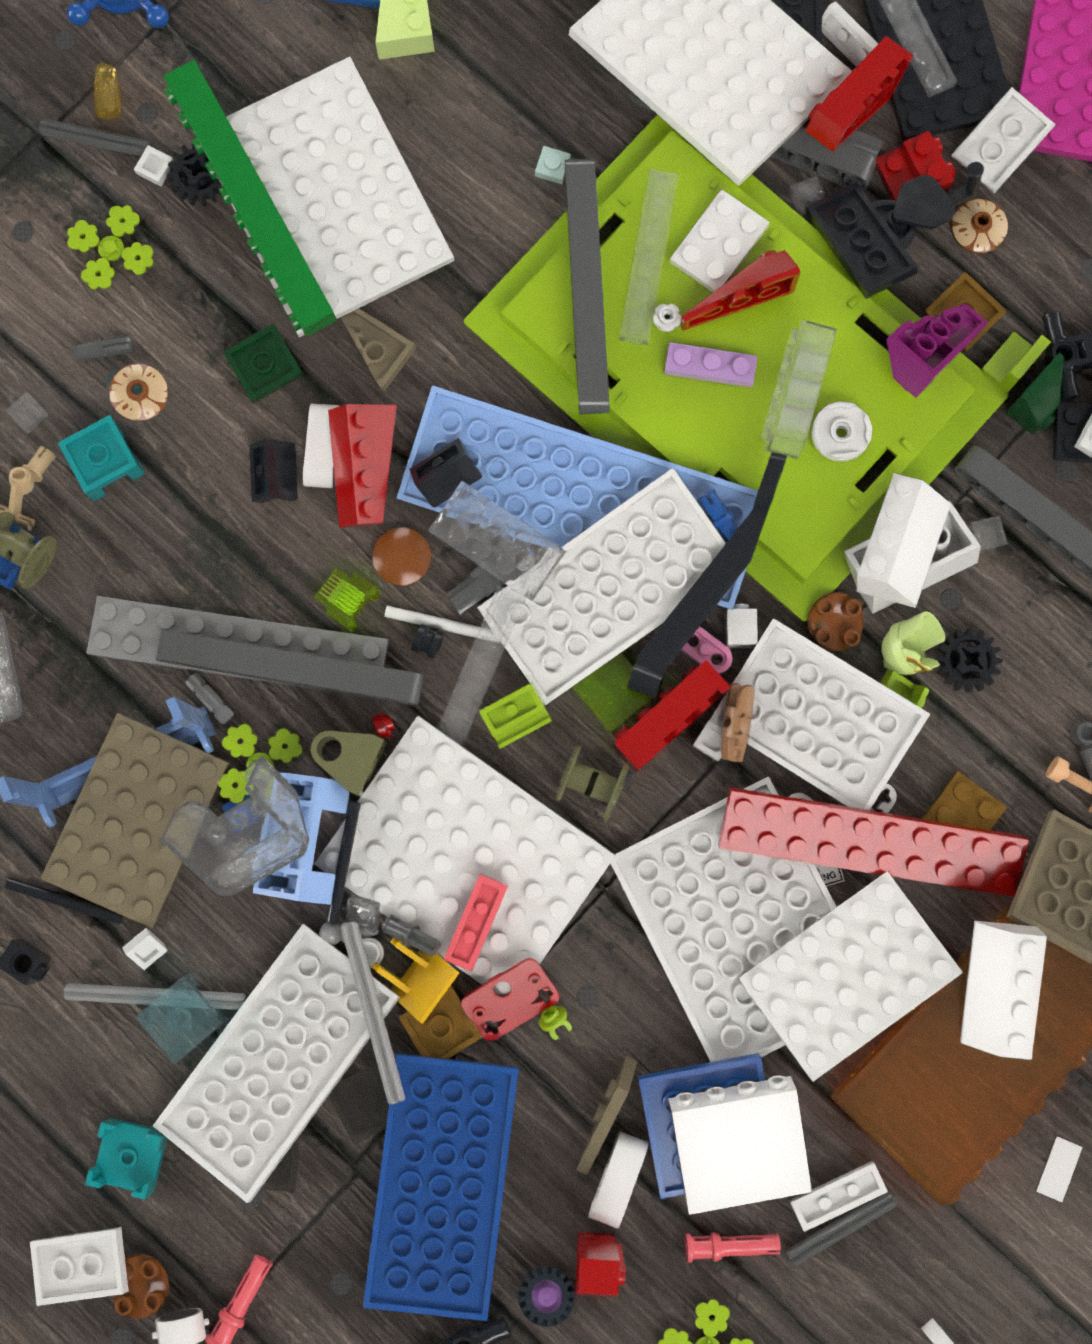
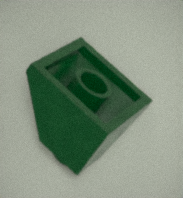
[1005,353,1064,435]

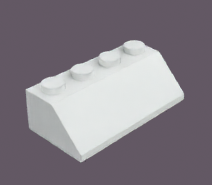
[857,473,951,608]
[844,500,981,614]
[960,921,1047,1059]

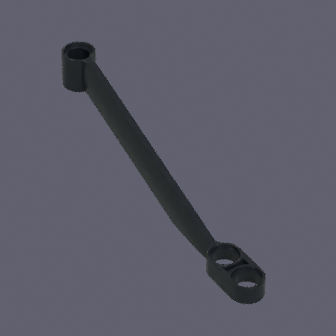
[627,451,787,699]

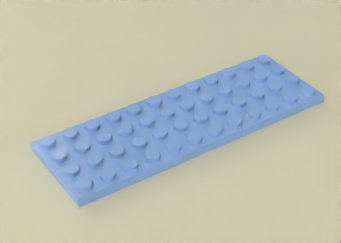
[397,385,758,610]

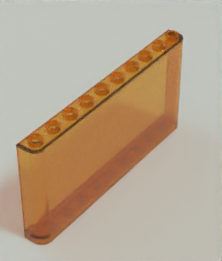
[829,902,1092,1206]

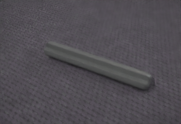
[39,118,151,156]
[785,1190,897,1266]

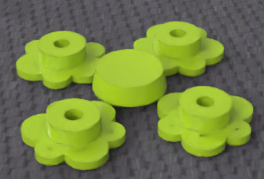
[67,205,154,290]
[218,724,302,803]
[658,1299,754,1344]

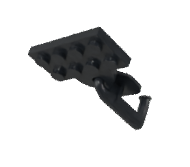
[806,162,984,299]

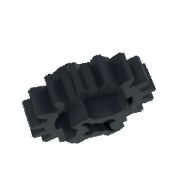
[167,144,222,206]
[935,628,1003,693]

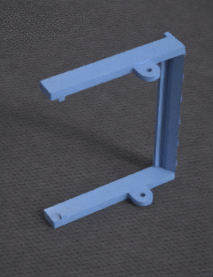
[0,697,217,827]

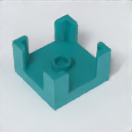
[58,415,146,501]
[85,1117,168,1200]

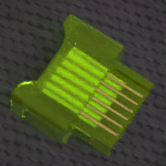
[313,567,381,633]

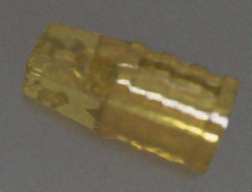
[94,62,122,120]

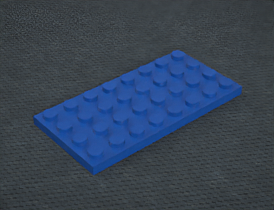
[363,1053,518,1321]

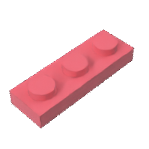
[443,874,509,972]

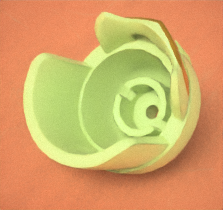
[881,611,945,675]

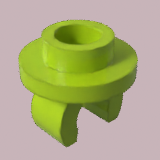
[539,1006,572,1040]

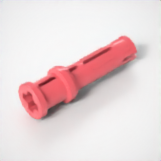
[684,1232,781,1263]
[205,1254,273,1344]

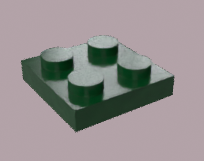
[223,323,303,404]

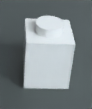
[724,604,758,649]

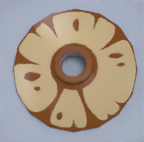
[951,198,1008,254]
[109,363,169,422]

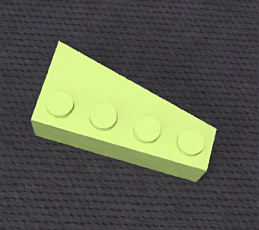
[375,0,435,60]

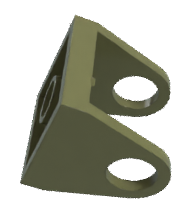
[311,731,387,797]

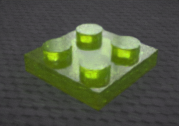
[572,653,653,733]

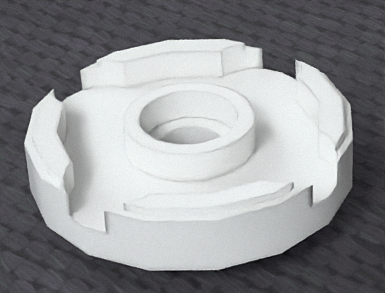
[811,401,872,462]

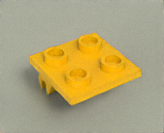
[372,937,459,1024]

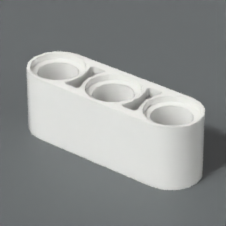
[303,403,339,489]
[588,1131,649,1229]

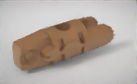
[721,683,755,762]

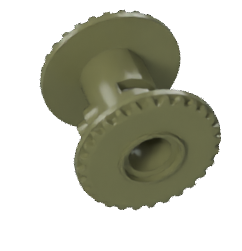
[0,512,57,589]
[555,745,629,820]

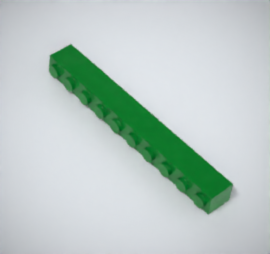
[163,60,337,337]

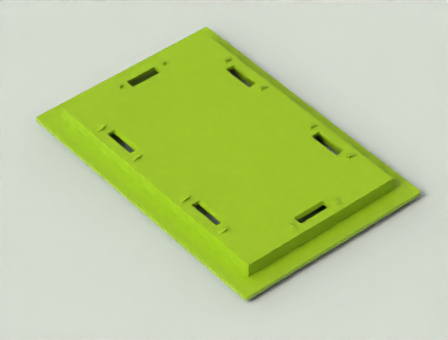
[464,114,1009,622]

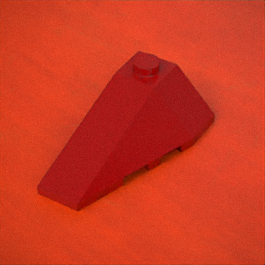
[681,250,801,331]

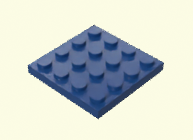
[638,1053,765,1199]

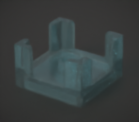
[135,973,229,1064]

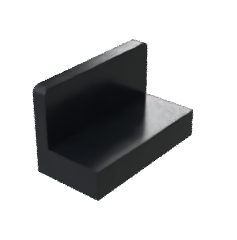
[249,438,298,503]
[409,438,482,508]

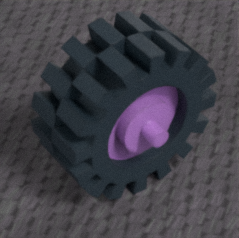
[518,1267,575,1327]

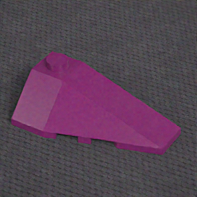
[887,304,988,398]

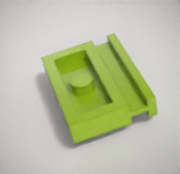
[479,682,553,749]

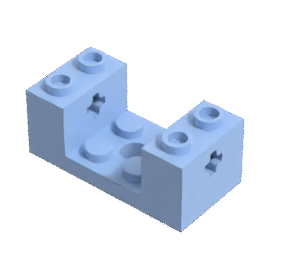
[253,772,349,905]

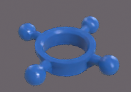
[67,0,169,28]

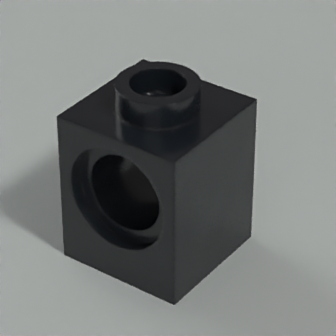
[0,938,52,985]

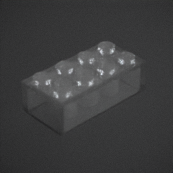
[760,319,837,459]
[428,481,566,601]

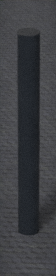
[326,801,361,923]
[5,877,124,925]

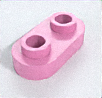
[681,627,733,674]

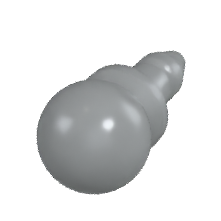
[319,922,379,945]

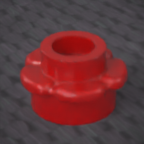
[370,711,395,739]

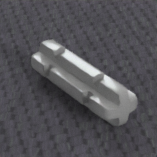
[186,673,234,724]

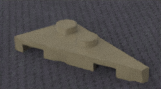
[340,308,417,392]
[576,1056,638,1175]

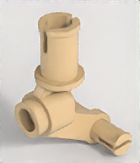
[0,446,56,531]

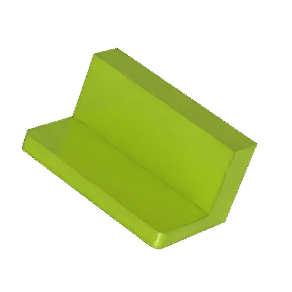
[981,332,1051,393]

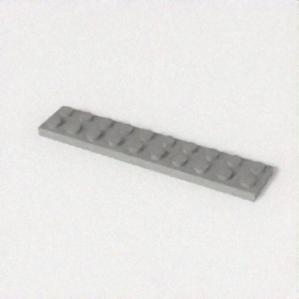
[86,596,389,691]

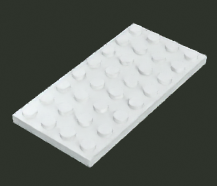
[477,468,726,705]
[153,924,400,1203]

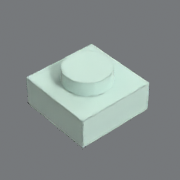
[535,146,571,184]

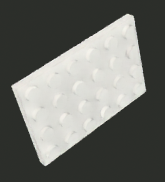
[710,618,930,810]
[738,871,963,1082]

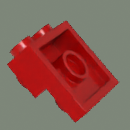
[875,131,956,201]

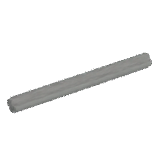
[341,921,405,1104]
[64,983,246,1010]

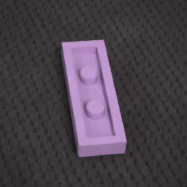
[664,342,757,388]

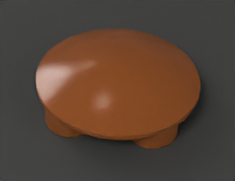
[372,528,431,586]
[808,592,864,651]
[112,1254,169,1319]

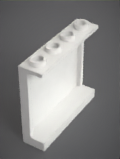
[668,1075,812,1215]

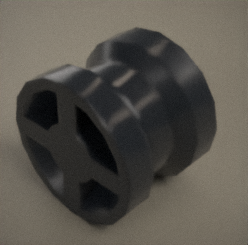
[411,623,445,660]

